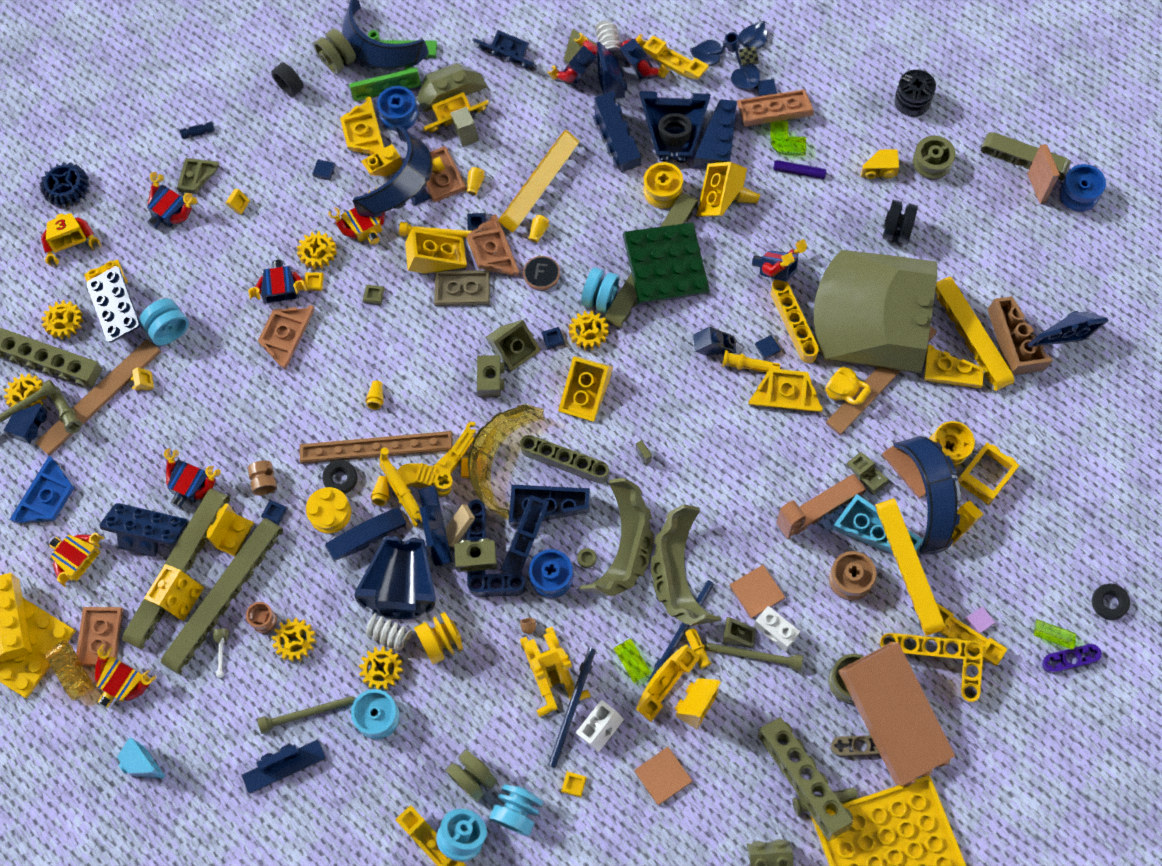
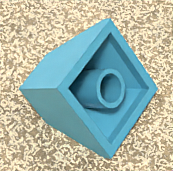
[117,737,165,779]

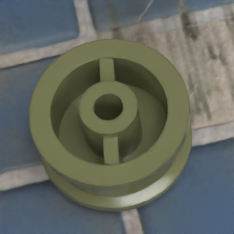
[912,135,956,179]

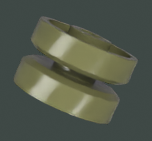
[313,28,356,74]
[828,653,864,704]
[445,749,498,803]

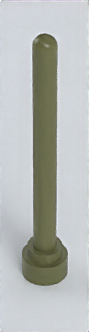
[0,379,58,423]
[705,643,803,672]
[258,696,356,734]

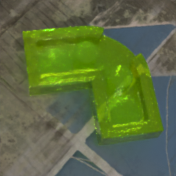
[770,121,806,156]

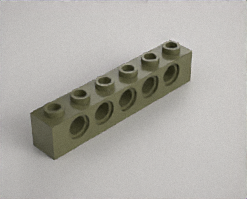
[0,328,103,388]
[758,717,853,841]

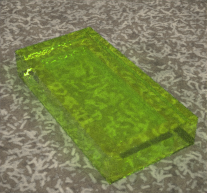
[1033,619,1076,649]
[613,638,651,684]

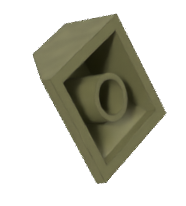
[485,320,541,372]

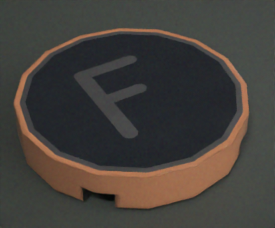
[523,256,560,291]

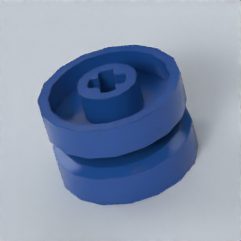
[377,86,418,131]
[1059,164,1106,212]
[529,549,573,598]

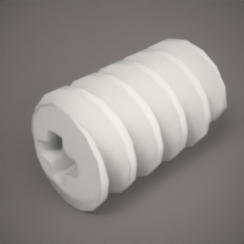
[595,20,621,57]
[366,613,412,652]

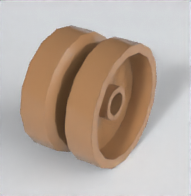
[829,551,876,601]

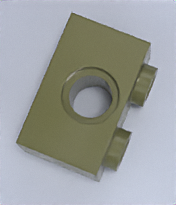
[477,355,505,397]
[454,538,497,572]

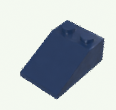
[597,42,628,99]

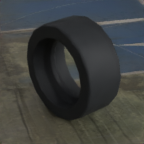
[271,62,304,97]
[658,113,692,147]

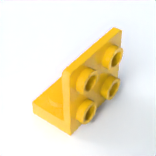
[206,503,255,557]
[144,564,204,621]

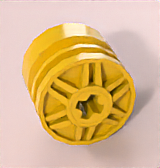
[929,421,975,468]
[414,612,464,665]

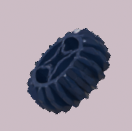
[39,161,90,208]

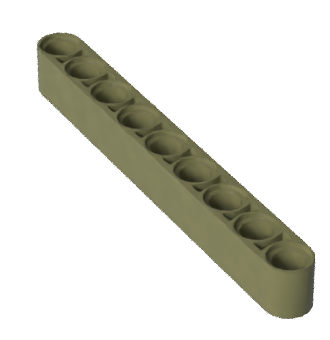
[605,192,699,328]
[122,489,230,649]
[161,518,283,674]

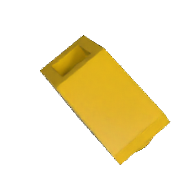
[361,144,403,176]
[861,149,899,179]
[951,500,984,546]

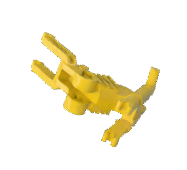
[379,422,476,527]
[519,626,591,718]

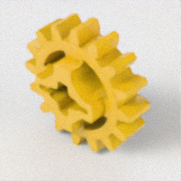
[296,231,337,270]
[41,300,84,340]
[568,310,609,350]
[4,373,47,410]
[272,618,317,662]
[359,646,404,691]

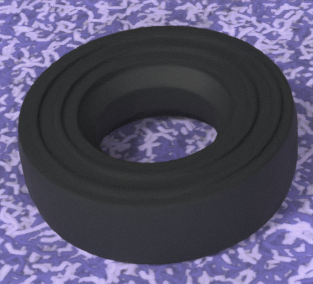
[322,460,358,494]
[1092,583,1130,620]

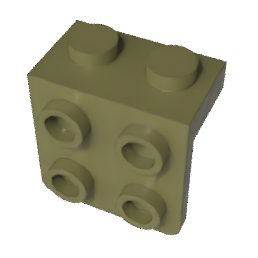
[747,839,794,866]

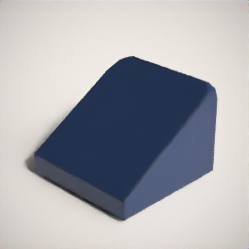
[467,213,486,231]

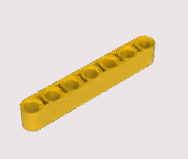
[498,129,580,233]
[935,276,1015,391]
[875,498,946,636]

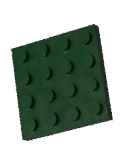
[622,222,710,304]

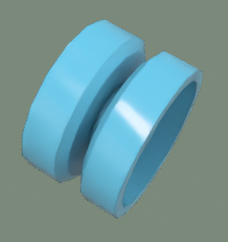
[581,267,620,313]
[139,298,189,346]
[351,689,400,740]

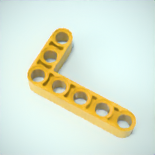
[880,632,983,702]

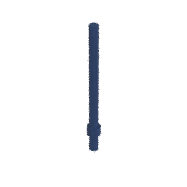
[648,580,714,682]
[548,647,596,768]

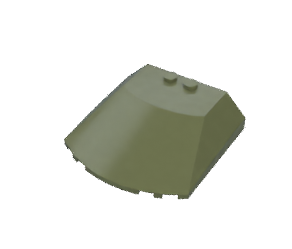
[814,250,937,374]

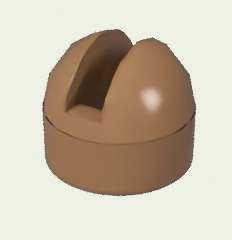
[520,618,537,634]

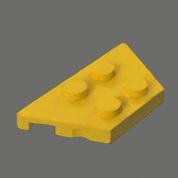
[340,96,384,154]
[748,368,823,413]

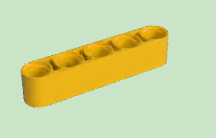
[771,279,819,363]

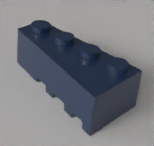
[593,91,641,173]
[694,99,737,170]
[509,484,591,527]

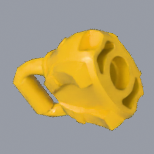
[825,367,871,405]

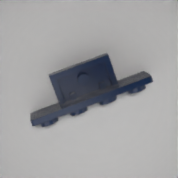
[472,30,538,70]
[419,485,452,566]
[242,740,326,794]

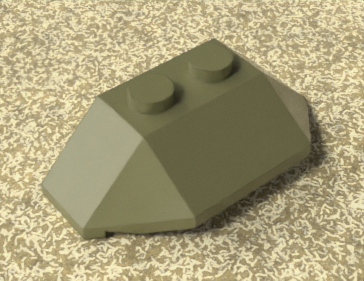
[417,62,487,113]

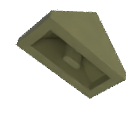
[450,107,479,147]
[722,617,756,648]

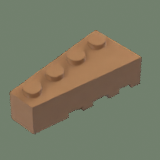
[987,296,1053,375]

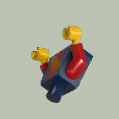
[547,33,597,84]
[620,34,670,80]
[147,172,198,229]
[752,239,807,282]
[248,260,307,304]
[164,448,221,509]

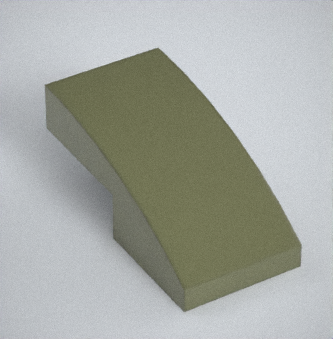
[847,452,889,494]

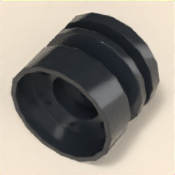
[894,69,936,117]

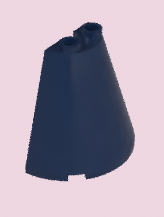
[639,91,711,163]
[354,536,436,620]

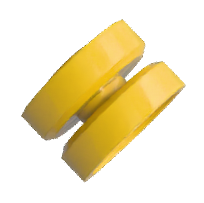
[643,162,683,209]

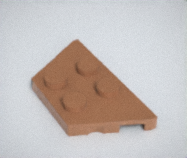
[467,214,519,277]
[258,305,315,370]

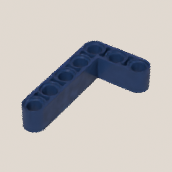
[467,499,526,597]

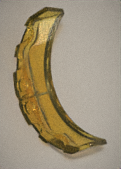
[468,404,545,521]

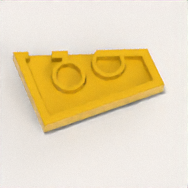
[924,344,984,389]

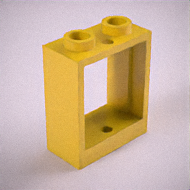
[958,442,1020,505]

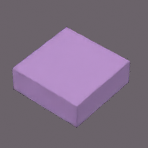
[966,606,995,634]

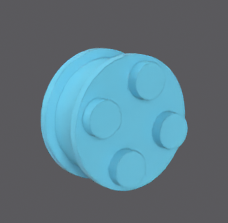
[436,809,487,862]

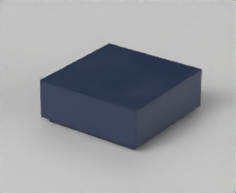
[757,79,777,97]
[312,159,335,180]
[541,327,565,350]
[755,335,781,360]
[261,500,288,525]

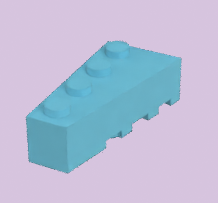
[833,494,923,554]

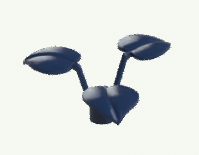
[690,21,767,90]

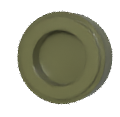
[577,548,597,569]

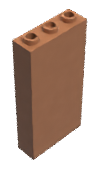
[839,642,955,787]

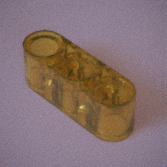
[45,640,94,701]

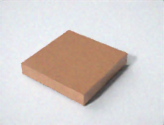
[729,565,785,619]
[634,747,692,806]

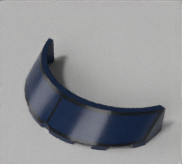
[342,0,429,71]
[352,124,433,217]
[893,436,961,554]

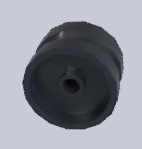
[882,199,918,245]

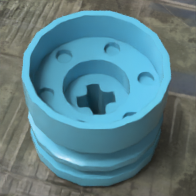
[489,784,544,836]

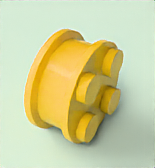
[306,487,352,534]

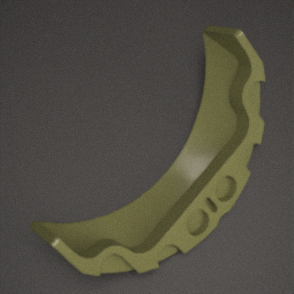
[579,478,654,596]
[651,504,721,625]

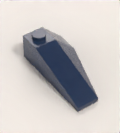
[1028,311,1109,347]

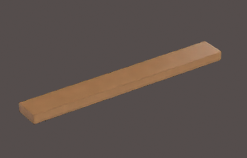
[826,326,937,436]
[35,339,161,456]
[300,431,453,464]

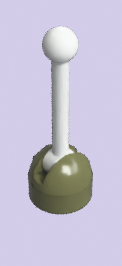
[213,629,229,678]

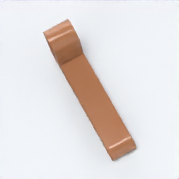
[776,474,866,540]

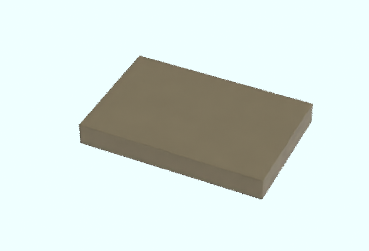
[434,270,490,306]

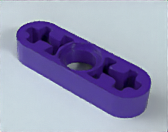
[1042,644,1102,674]

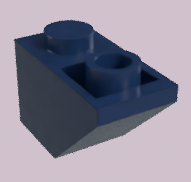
[693,326,737,356]
[4,404,48,444]

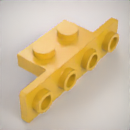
[423,92,489,133]

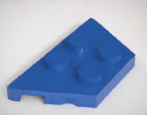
[9,456,74,523]

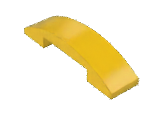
[643,35,709,79]
[936,603,1007,666]
[636,644,700,722]
[395,805,466,866]

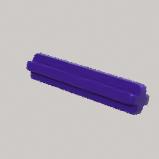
[773,160,827,179]

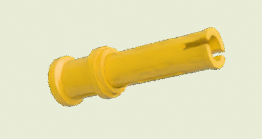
[722,350,780,373]

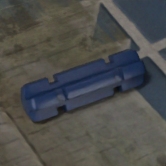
[179,122,215,139]

